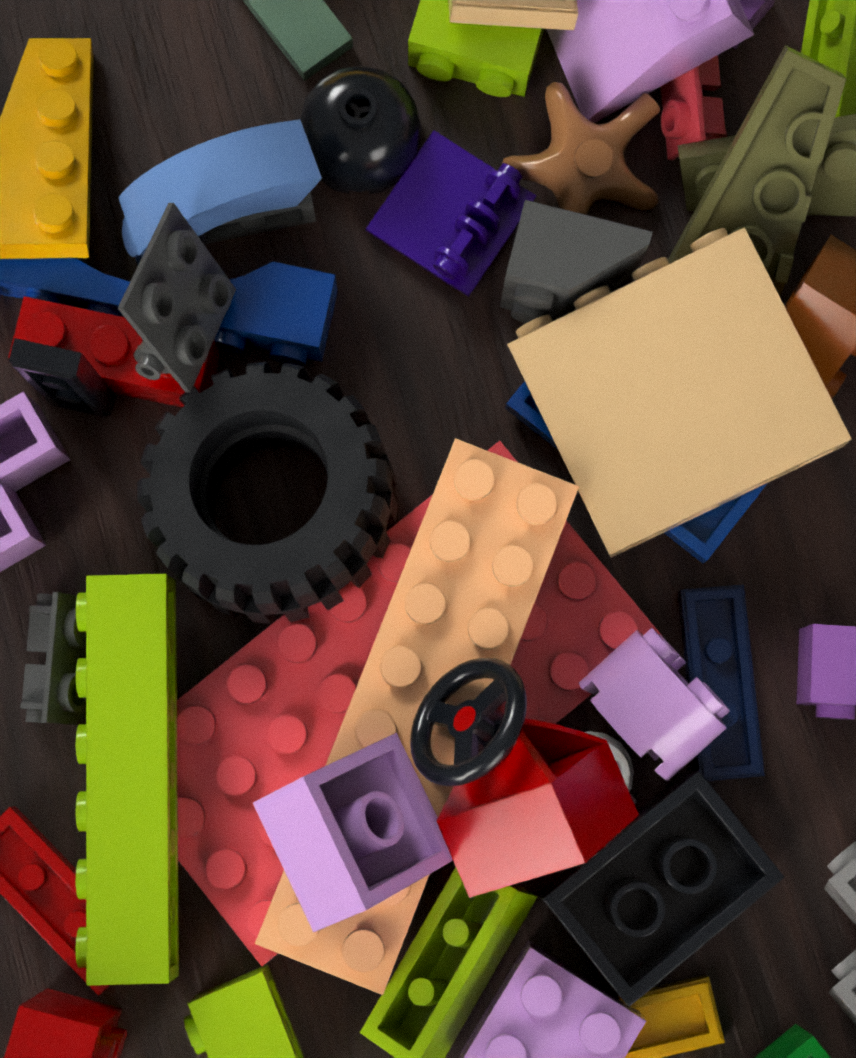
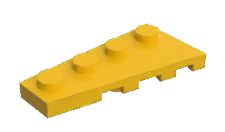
[0,38,94,259]

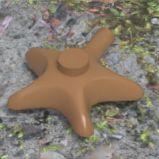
[501,82,660,215]

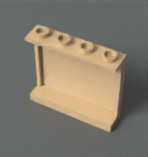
[507,227,852,558]

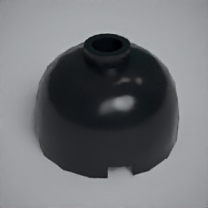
[300,65,422,194]

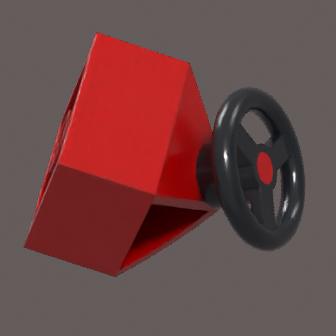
[410,657,639,898]

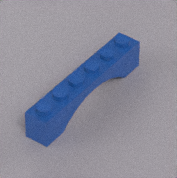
[0,258,338,366]

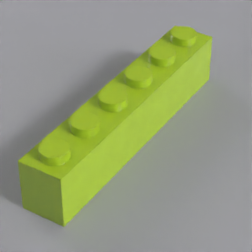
[76,574,179,986]

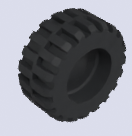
[137,362,398,624]

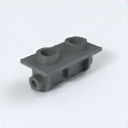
[20,592,86,725]

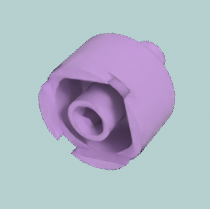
[579,628,730,781]

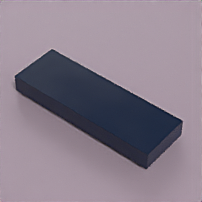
[677,584,765,781]

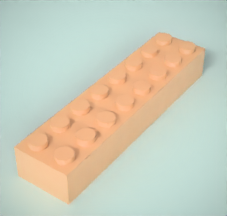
[255,438,579,995]

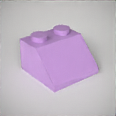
[253,733,453,932]

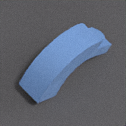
[118,119,322,265]

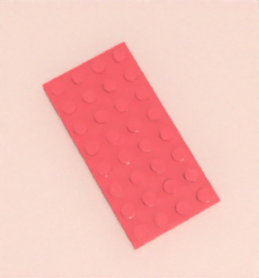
[177,440,661,966]

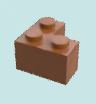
[785,235,856,399]

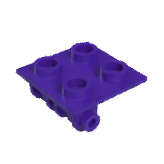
[366,130,536,297]

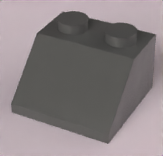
[500,200,652,323]

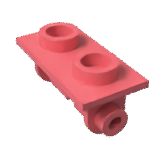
[661,55,727,160]

